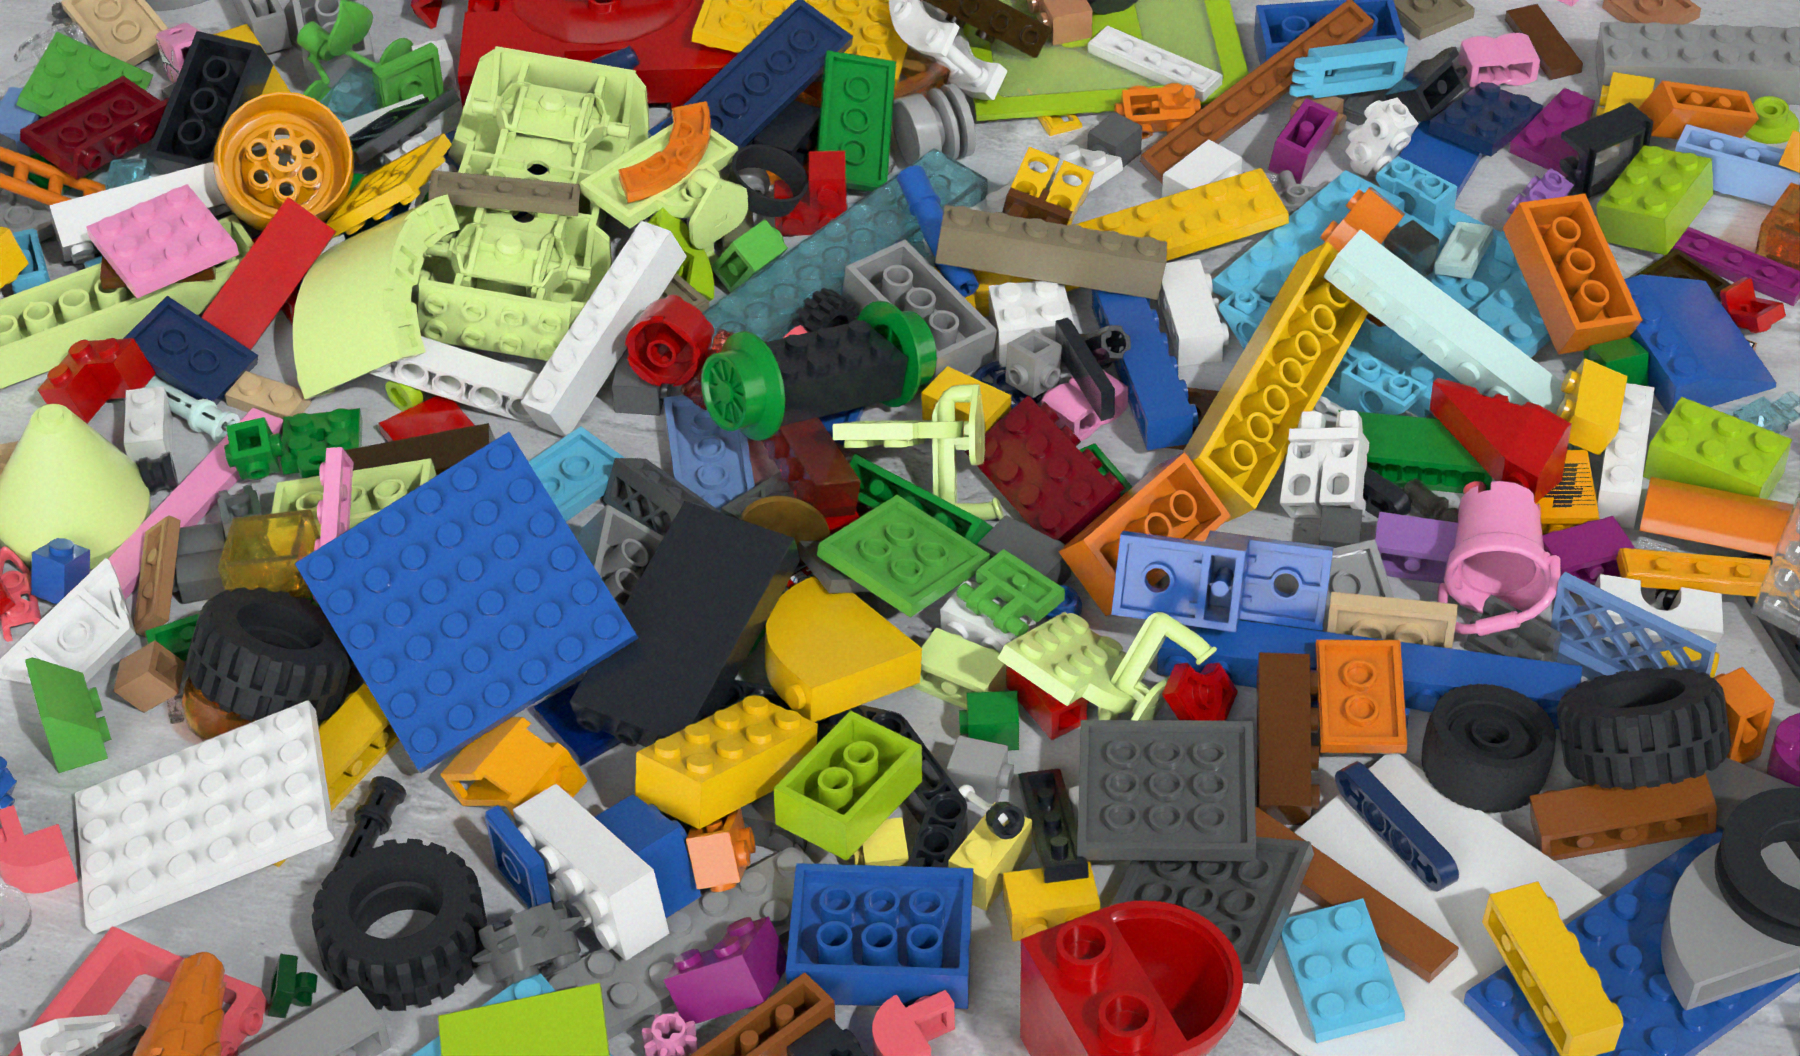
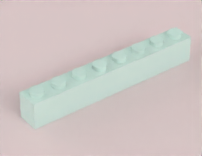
[1324,229,1584,450]

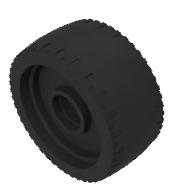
[1421,684,1556,812]

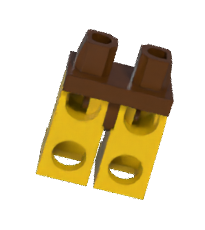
[1002,147,1094,225]

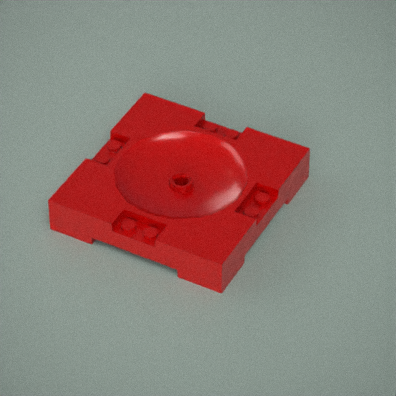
[457,0,739,110]

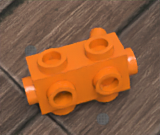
[1114,83,1201,139]

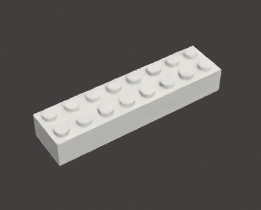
[49,143,317,264]

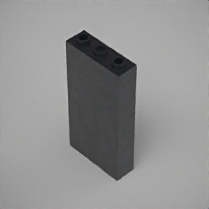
[570,501,800,747]

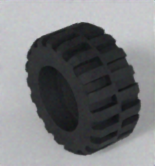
[186,587,354,722]
[1557,667,1731,789]
[312,838,487,1011]

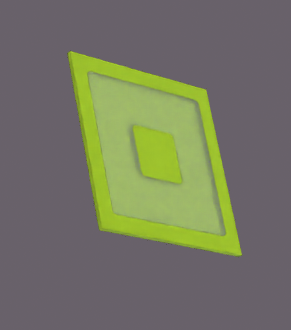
[963,0,1249,121]

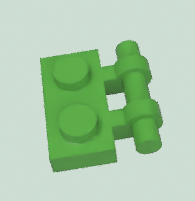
[957,549,1065,637]

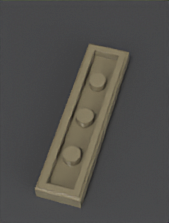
[429,170,580,216]

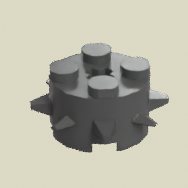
[472,900,586,990]

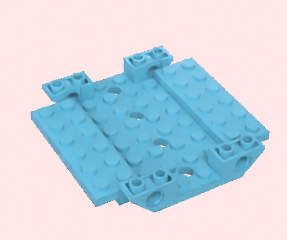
[1212,156,1551,418]

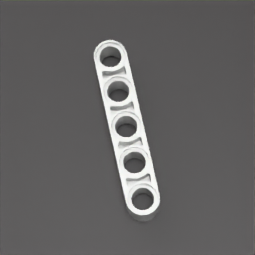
[370,336,539,422]

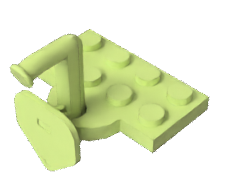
[580,123,748,273]
[833,384,1004,521]
[997,612,1217,721]

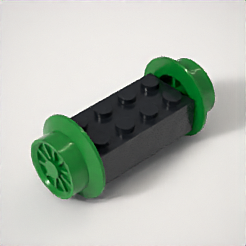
[701,301,937,441]

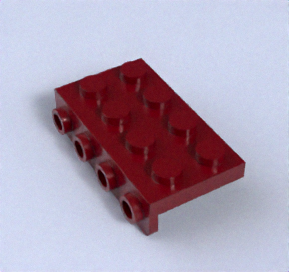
[20,76,170,180]
[965,395,1125,544]

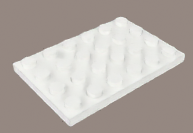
[75,700,335,934]

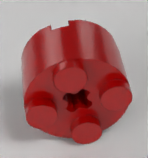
[625,295,714,387]

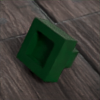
[268,953,318,1019]

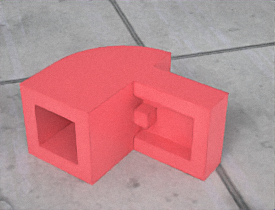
[0,805,78,894]
[872,990,955,1056]

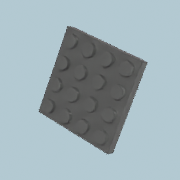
[1077,720,1256,861]
[1111,837,1314,985]

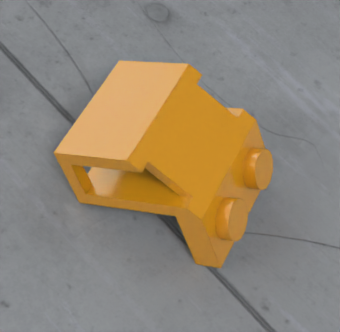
[440,717,588,821]

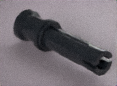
[332,776,407,873]

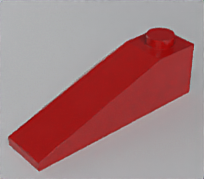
[1429,378,1572,504]

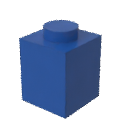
[31,538,90,604]

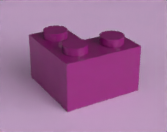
[663,916,787,1024]

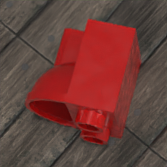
[1020,900,1243,1056]

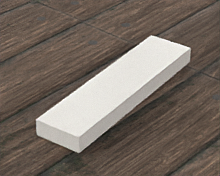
[1088,26,1223,102]

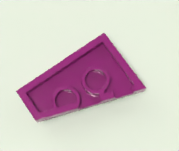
[1509,88,1595,177]

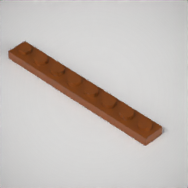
[1140,0,1374,185]

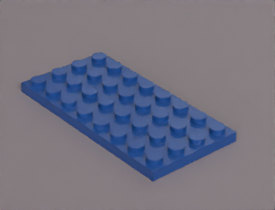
[1464,827,1800,1056]

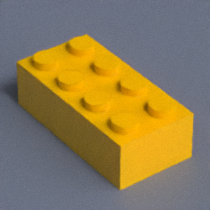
[635,695,818,829]

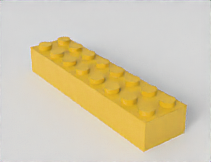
[1182,241,1369,522]

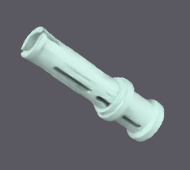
[144,376,240,443]

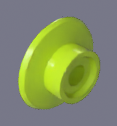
[1745,96,1800,144]

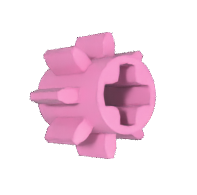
[642,1011,698,1056]

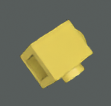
[853,817,909,866]

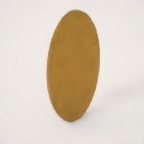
[740,496,831,567]

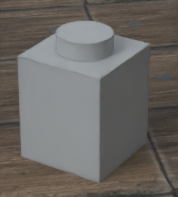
[947,736,1014,804]

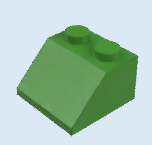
[25,657,112,773]

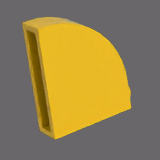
[765,575,922,722]

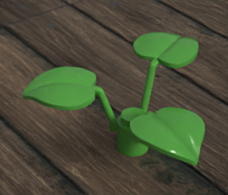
[297,0,414,108]

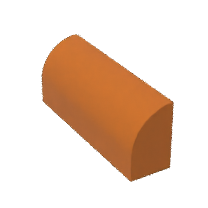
[1639,477,1800,562]

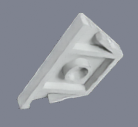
[0,558,136,684]

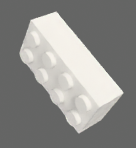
[513,784,670,961]

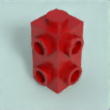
[1006,665,1089,740]

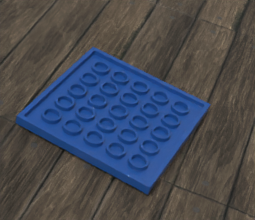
[295,432,638,774]

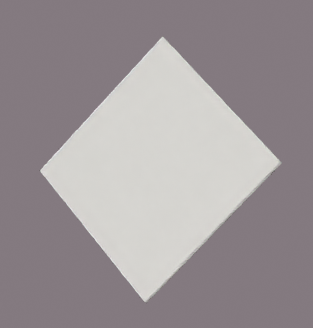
[1239,753,1607,1056]

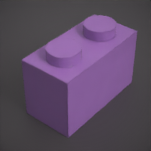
[1375,512,1458,584]

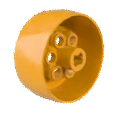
[213,92,354,231]

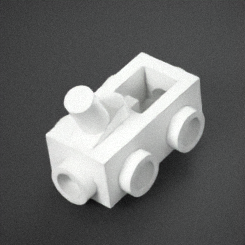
[1345,98,1419,177]

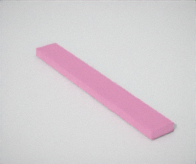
[108,408,283,600]

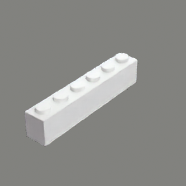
[521,221,687,437]

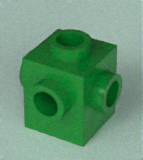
[224,417,284,480]

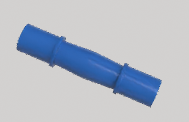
[897,165,979,298]

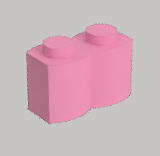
[1458,33,1540,88]
[1041,370,1128,441]

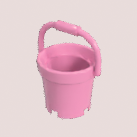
[1437,481,1561,636]

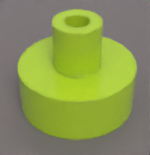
[385,380,423,411]

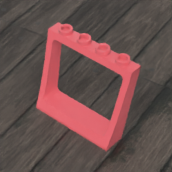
[8,926,269,1056]

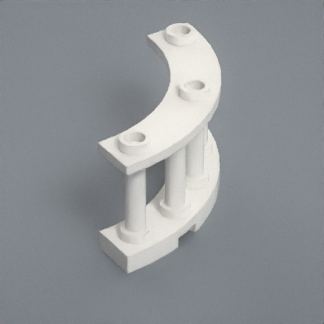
[889,0,1007,100]

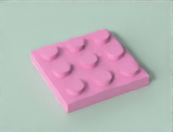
[86,184,239,299]

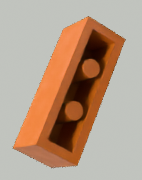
[1638,80,1759,139]

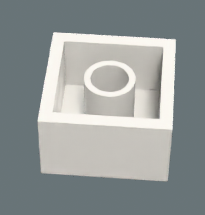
[988,280,1074,367]

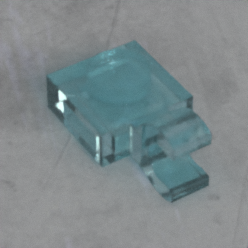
[1733,391,1800,434]

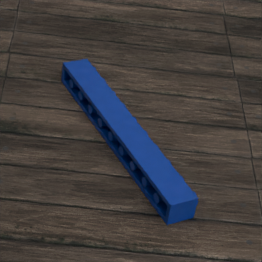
[1157,620,1582,729]

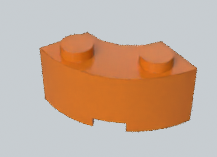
[1319,187,1405,252]

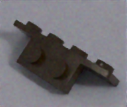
[923,0,1051,58]

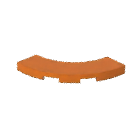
[618,101,711,203]

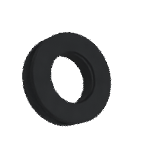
[1715,787,1800,946]

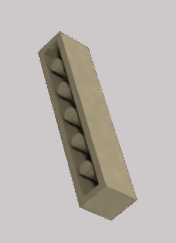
[935,205,1167,300]

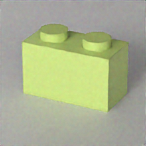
[913,628,1007,710]

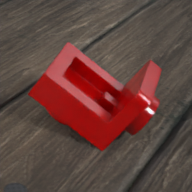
[1720,277,1786,333]

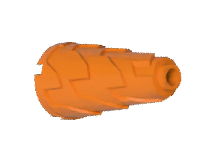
[132,952,227,1056]

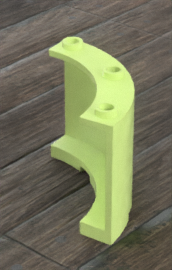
[293,194,460,400]

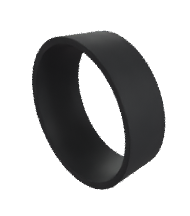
[728,144,809,217]

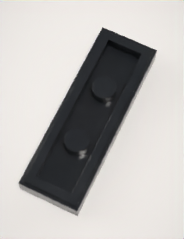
[1055,317,1115,421]

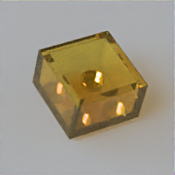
[217,509,320,599]

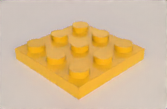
[326,133,452,238]

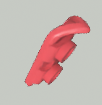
[0,546,42,642]

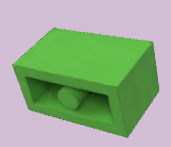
[711,219,788,296]

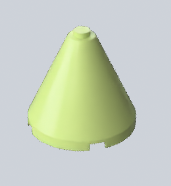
[0,404,152,569]

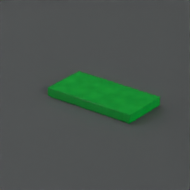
[817,50,896,194]

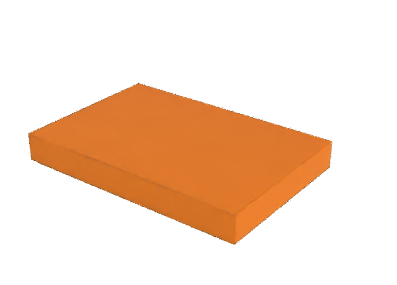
[1315,640,1407,753]

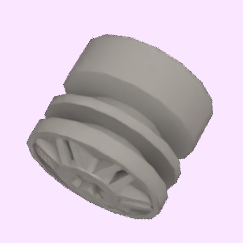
[892,83,976,169]

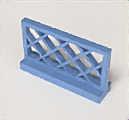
[1550,572,1717,681]

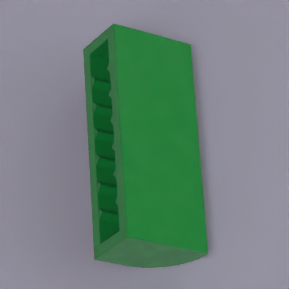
[1338,410,1492,494]

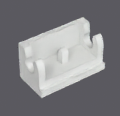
[19,1014,121,1056]

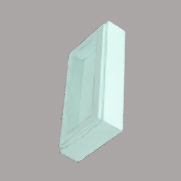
[1435,222,1493,279]

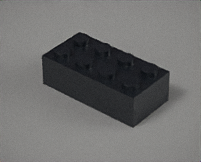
[147,31,273,174]

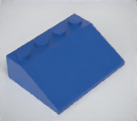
[1624,274,1777,415]
[786,863,973,1009]

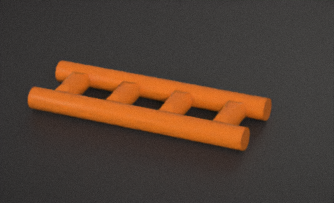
[0,146,111,206]

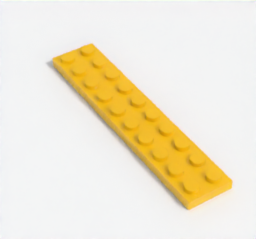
[934,168,1289,317]

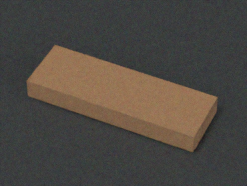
[133,515,181,637]

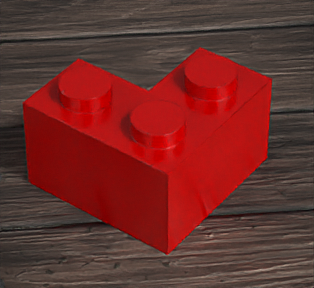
[774,151,848,236]
[38,338,156,424]

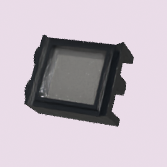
[1560,102,1653,199]

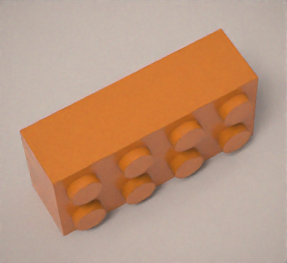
[1503,194,1642,354]
[1058,452,1231,616]

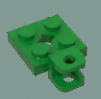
[281,408,363,479]

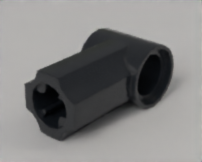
[1080,325,1131,369]

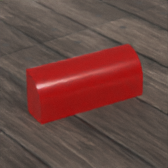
[201,197,337,350]

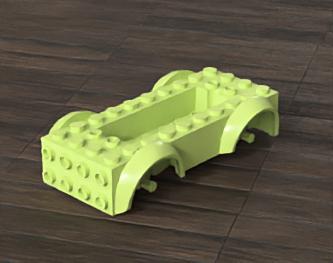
[411,46,650,361]

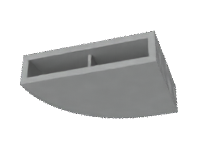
[1661,841,1800,1011]

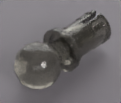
[1402,478,1459,523]

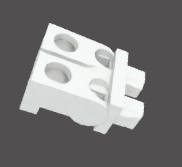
[1280,410,1369,518]

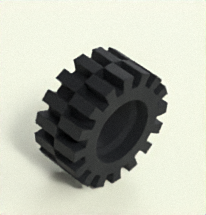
[790,288,859,332]

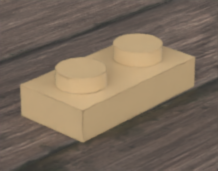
[225,371,312,419]

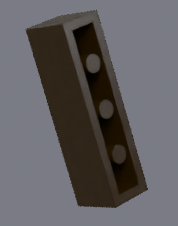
[345,423,496,475]

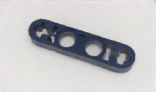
[1335,761,1459,892]

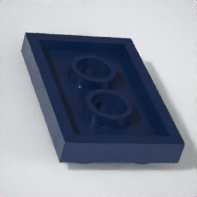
[1429,82,1544,157]
[123,296,259,406]

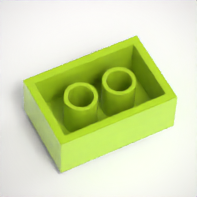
[1596,145,1713,255]
[1643,397,1792,499]
[774,711,922,861]

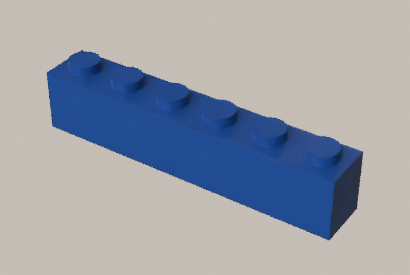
[1092,289,1198,450]

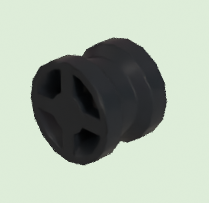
[139,452,179,496]

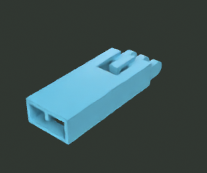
[1289,38,1409,99]

